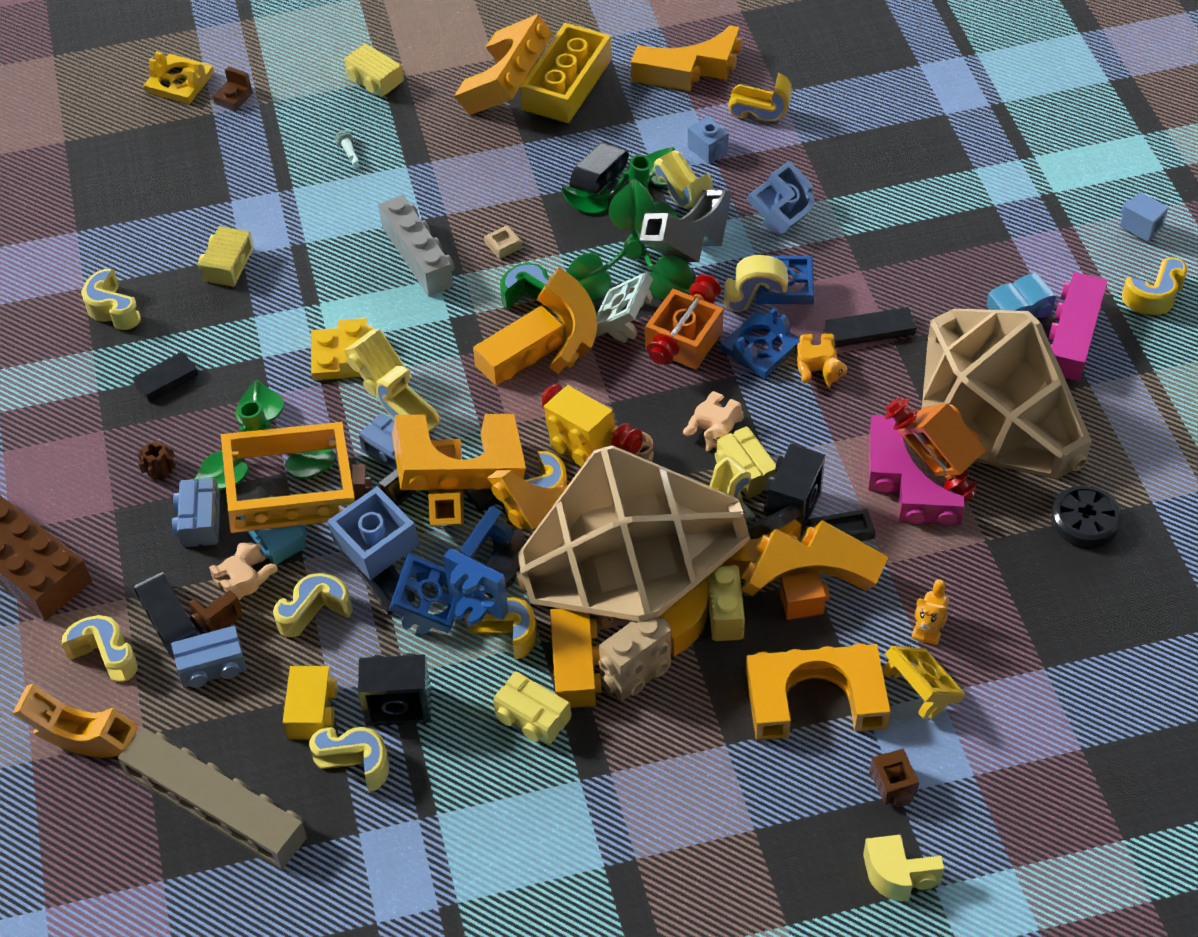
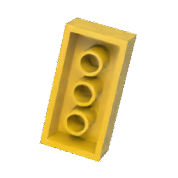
[520,23,612,123]

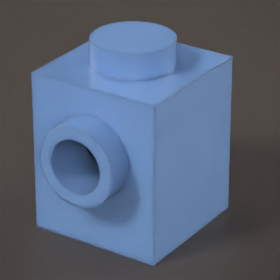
[688,116,729,164]
[1120,192,1169,242]

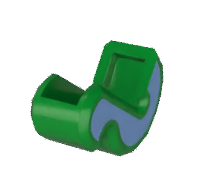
[500,262,549,309]

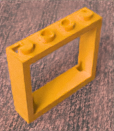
[221,422,355,533]

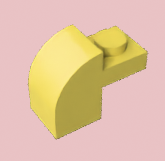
[863,835,944,901]

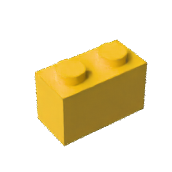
[283,666,338,740]

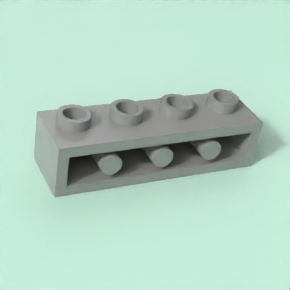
[378,195,455,297]

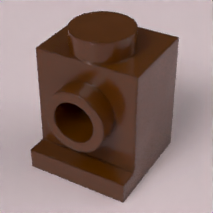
[869,748,919,807]

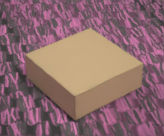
[484,225,522,259]

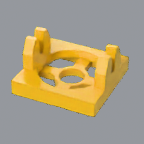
[143,51,215,104]
[882,646,966,719]

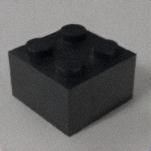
[763,443,826,537]
[358,653,432,726]

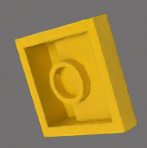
[311,318,374,381]

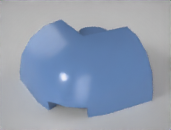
[746,161,814,234]

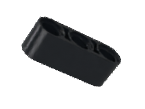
[570,142,629,196]
[133,571,198,655]

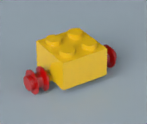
[542,384,643,467]

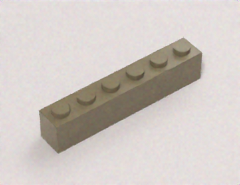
[118,728,307,869]

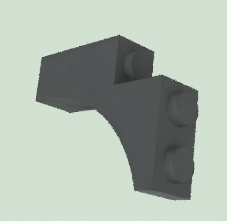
[639,190,732,262]

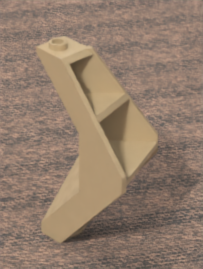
[922,308,1091,479]
[516,445,750,621]

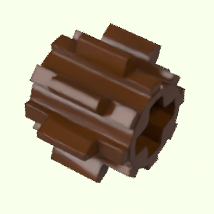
[137,440,176,480]

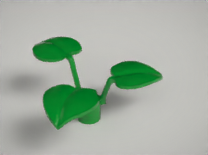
[562,147,678,232]
[566,179,694,300]
[194,379,336,490]

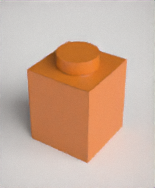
[780,571,830,620]

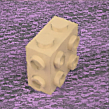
[599,617,672,701]

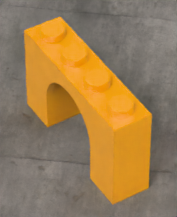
[454,14,553,115]
[392,414,526,491]
[746,644,890,740]

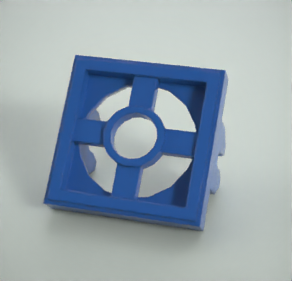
[756,256,814,304]
[720,308,800,379]
[459,506,515,559]
[443,549,509,627]
[389,554,465,635]

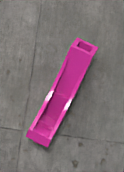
[868,415,964,525]

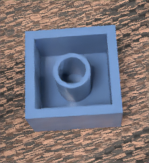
[327,486,420,580]

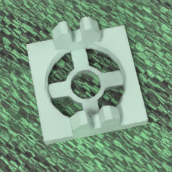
[596,272,653,343]

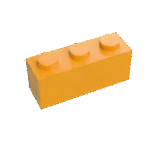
[473,305,564,386]
[550,608,602,708]

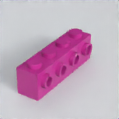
[1049,272,1108,381]

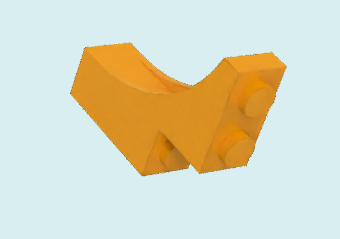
[631,26,743,91]
[488,470,569,529]
[741,520,889,596]

